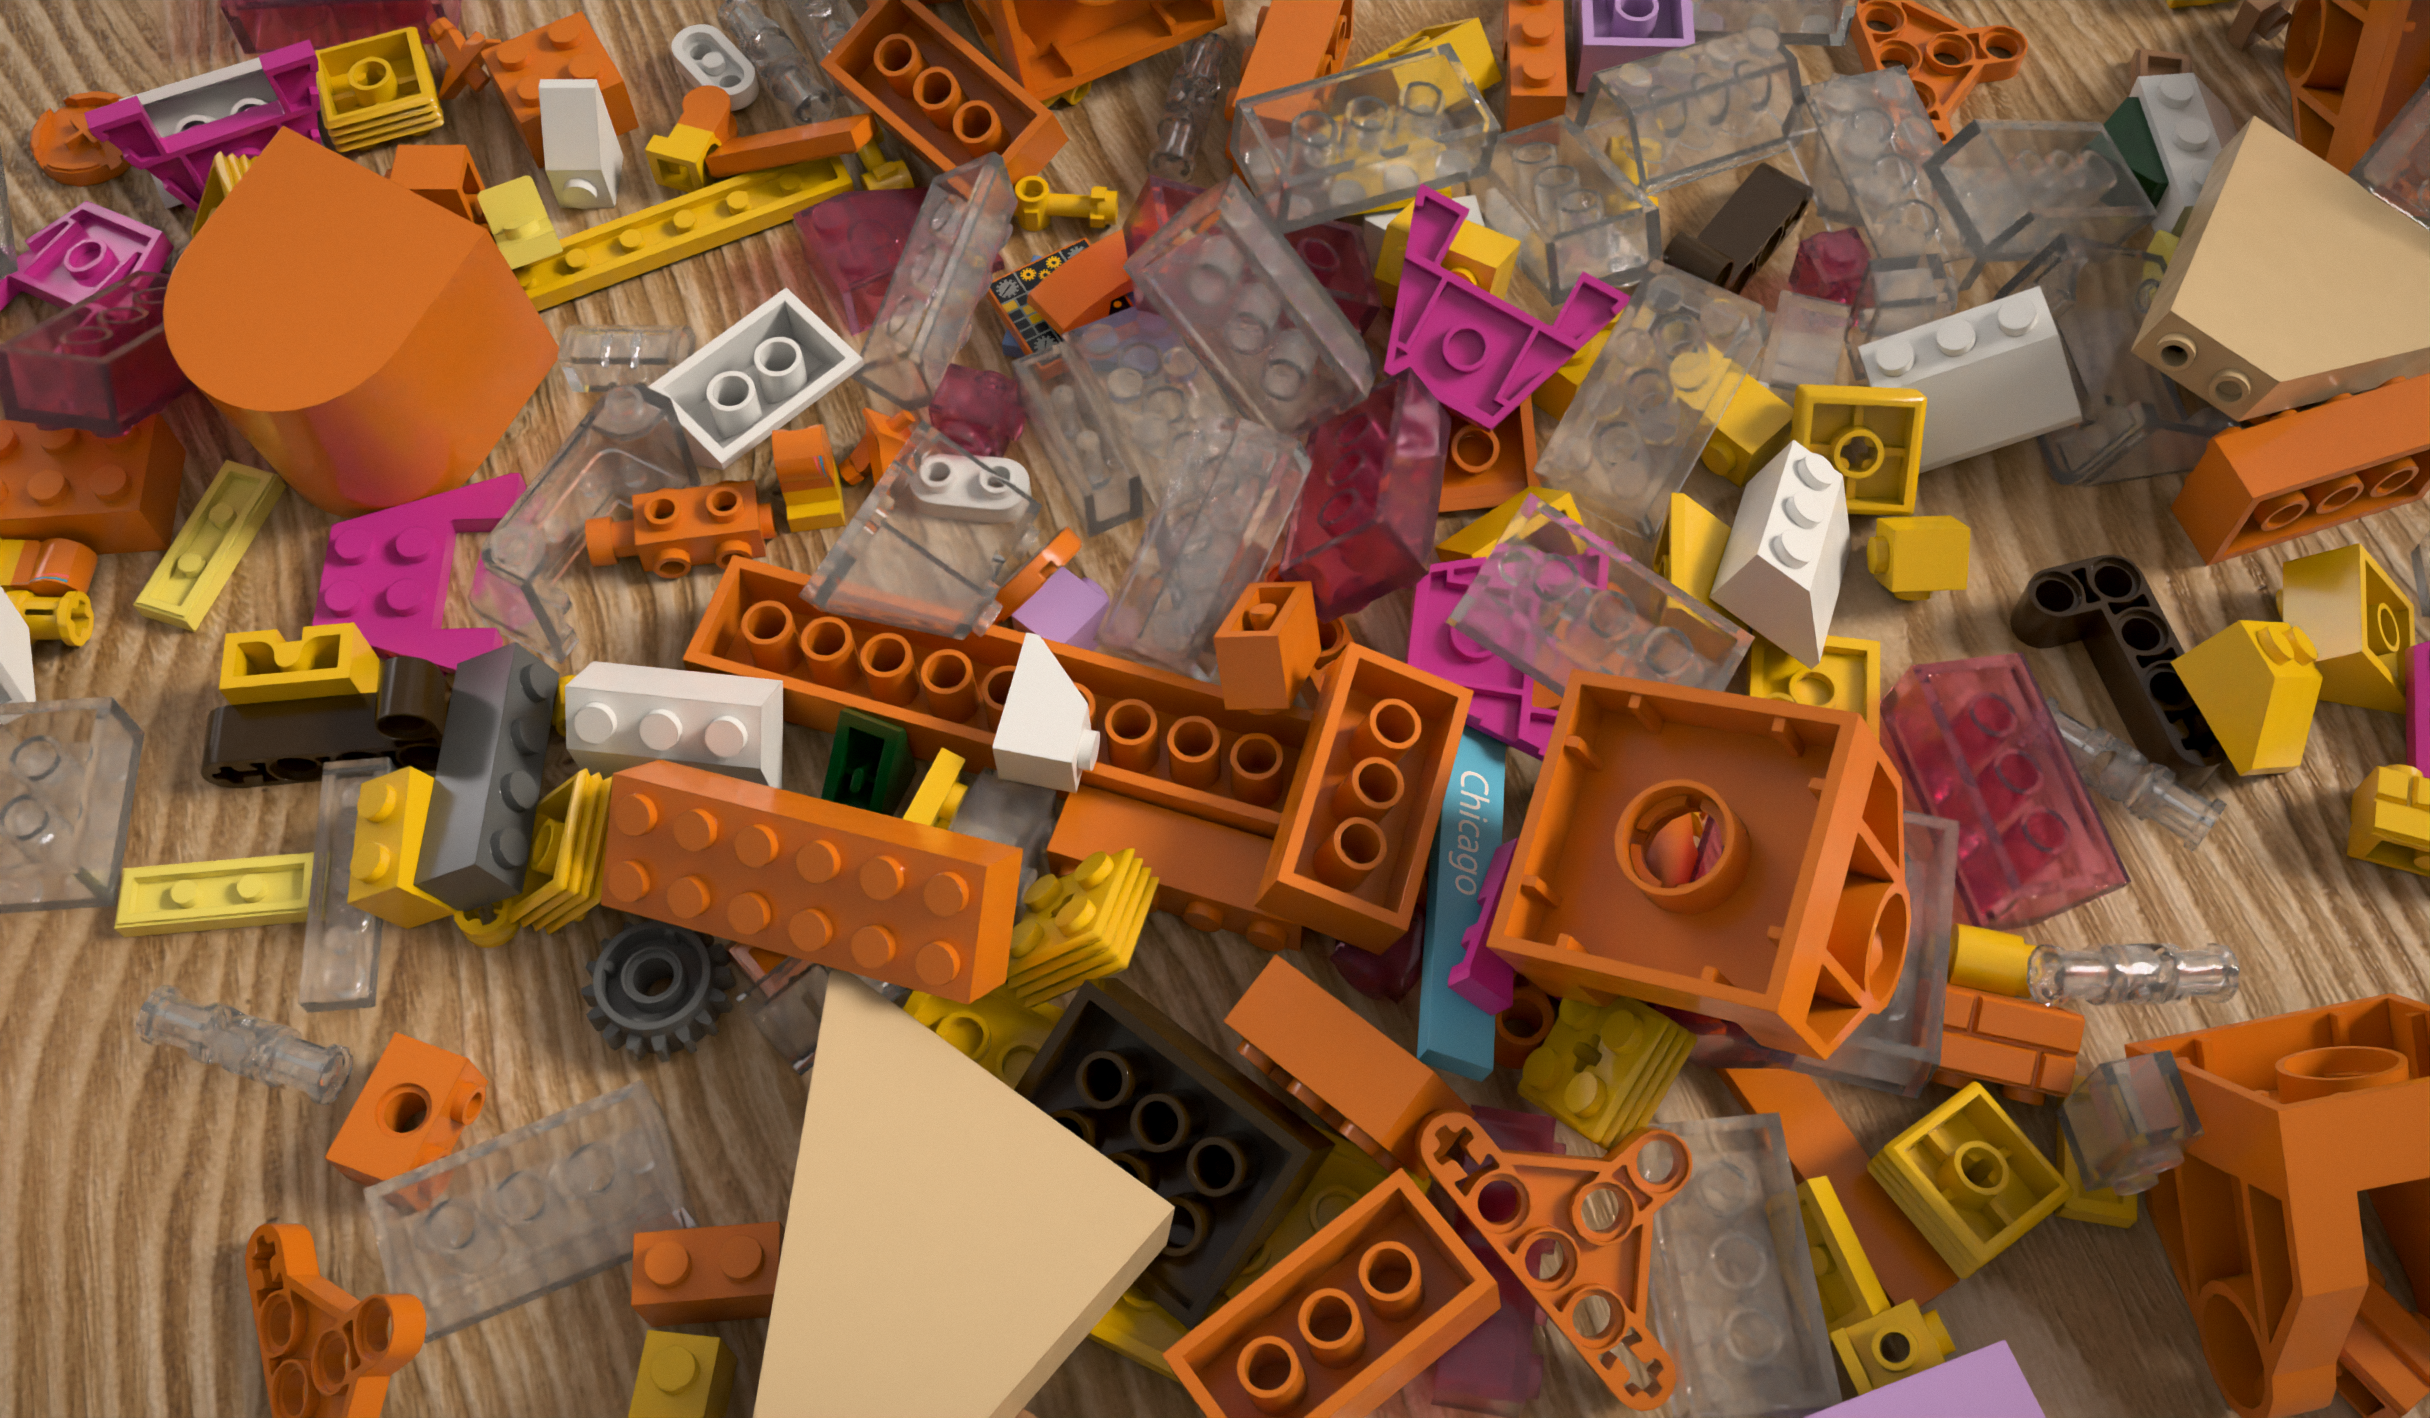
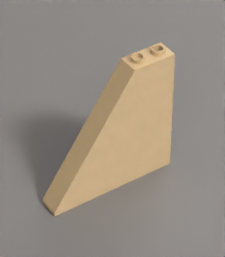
[2131,115,2430,422]
[753,968,1175,1418]

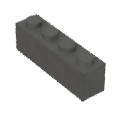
[413,642,559,912]

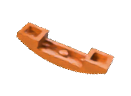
[1027,213,1241,338]

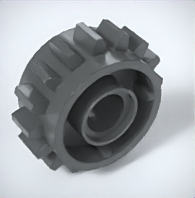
[581,918,736,1062]

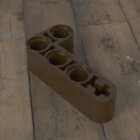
[1646,162,1814,343]
[2010,554,2227,796]
[201,656,452,788]

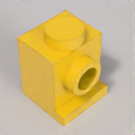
[1829,1298,1957,1396]

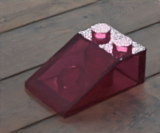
[792,186,1005,336]

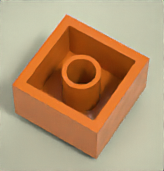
[480,11,639,169]

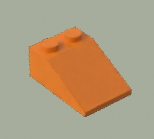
[1404,387,1540,515]

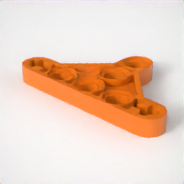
[1838,0,2028,176]
[1414,1108,1693,1411]
[245,1223,427,1418]

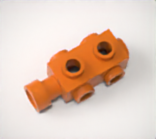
[585,479,777,579]

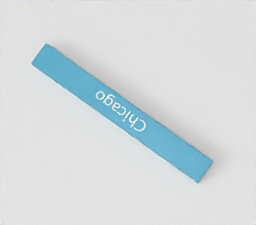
[1417,724,1506,1082]

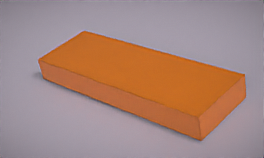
[705,112,879,178]

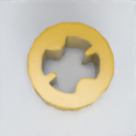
[453,897,520,948]

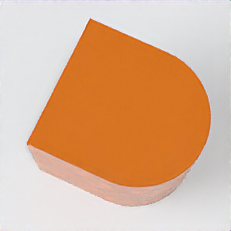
[163,126,562,519]

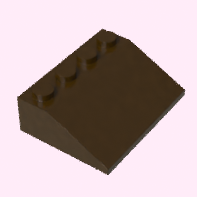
[1014,978,1336,1331]

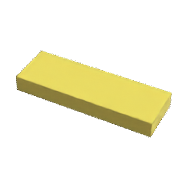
[133,460,286,632]
[114,852,328,937]

